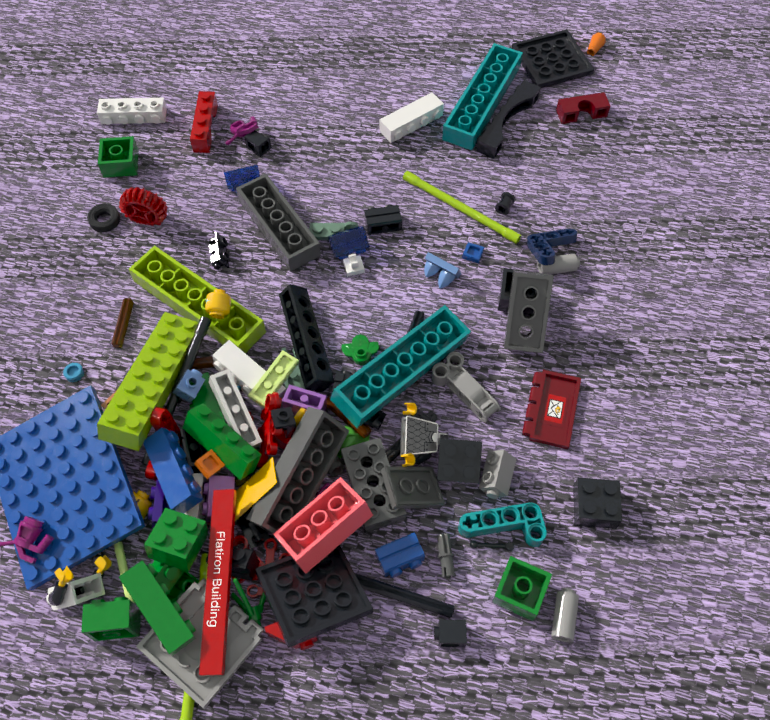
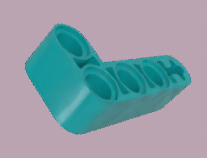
[458,503,547,547]

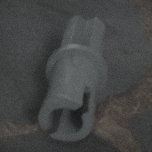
[437,533,456,578]

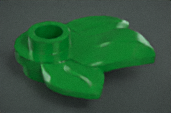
[341,334,379,365]

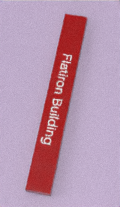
[199,489,237,676]

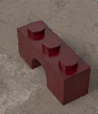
[556,92,611,124]

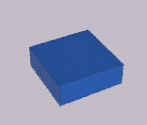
[462,242,485,264]

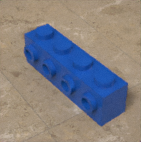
[143,427,203,514]

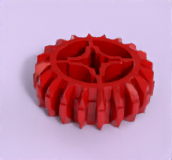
[119,187,168,226]

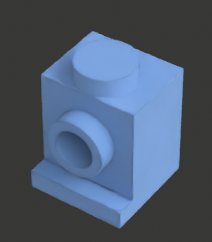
[172,369,205,403]

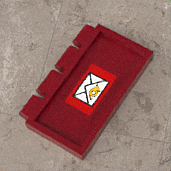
[522,369,581,450]

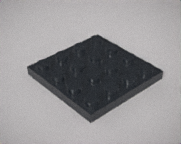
[512,29,595,88]
[255,545,373,648]

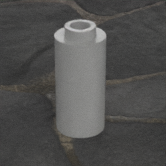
[537,254,580,274]
[551,588,579,643]

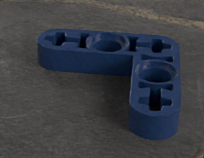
[527,229,577,265]

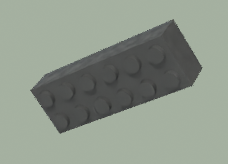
[236,174,321,272]
[246,407,349,535]

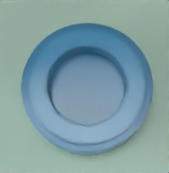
[63,363,84,382]

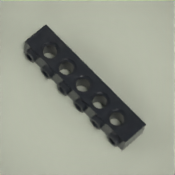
[279,284,334,392]

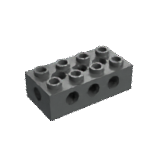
[504,270,554,353]
[341,438,406,533]

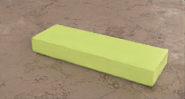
[248,350,299,408]

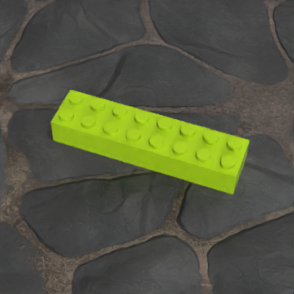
[128,245,266,354]
[97,312,198,451]

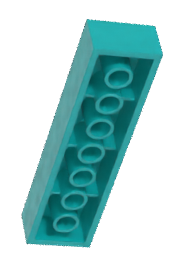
[442,43,523,150]
[330,305,471,428]

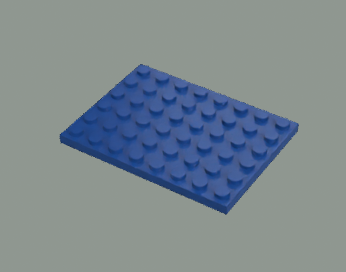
[0,385,146,590]

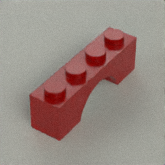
[190,91,218,153]

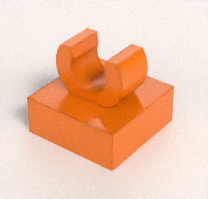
[194,449,225,480]

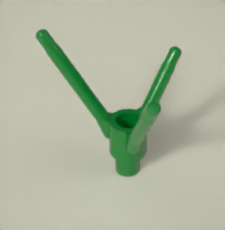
[231,578,266,627]

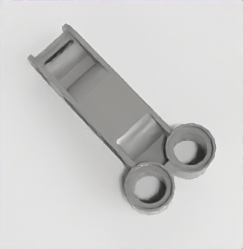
[431,352,501,422]

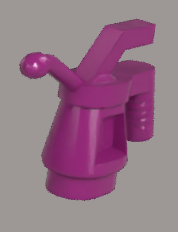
[225,116,259,145]
[0,516,54,564]

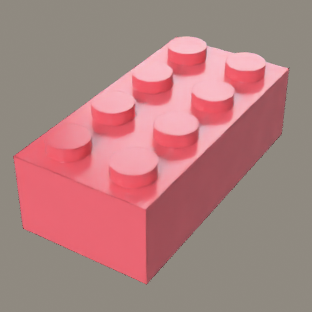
[273,477,373,574]

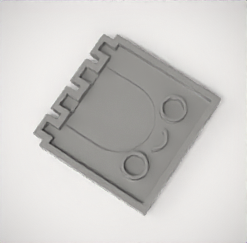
[136,578,264,709]

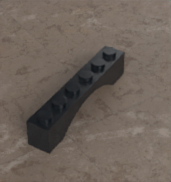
[476,80,541,159]

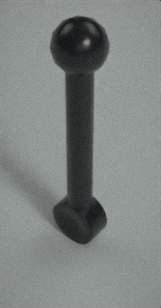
[470,540,514,551]

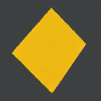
[235,457,277,521]

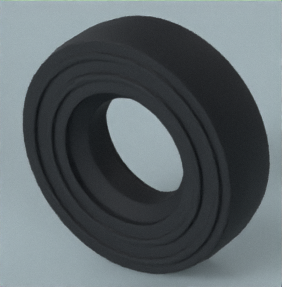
[87,203,120,232]

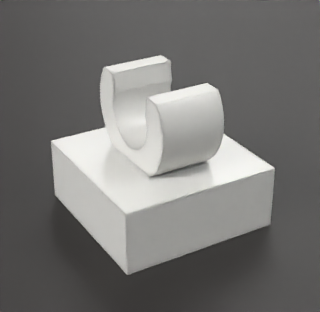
[343,254,365,277]

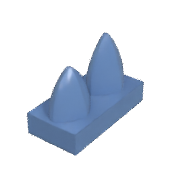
[424,252,461,289]

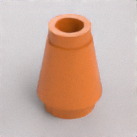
[587,33,606,56]

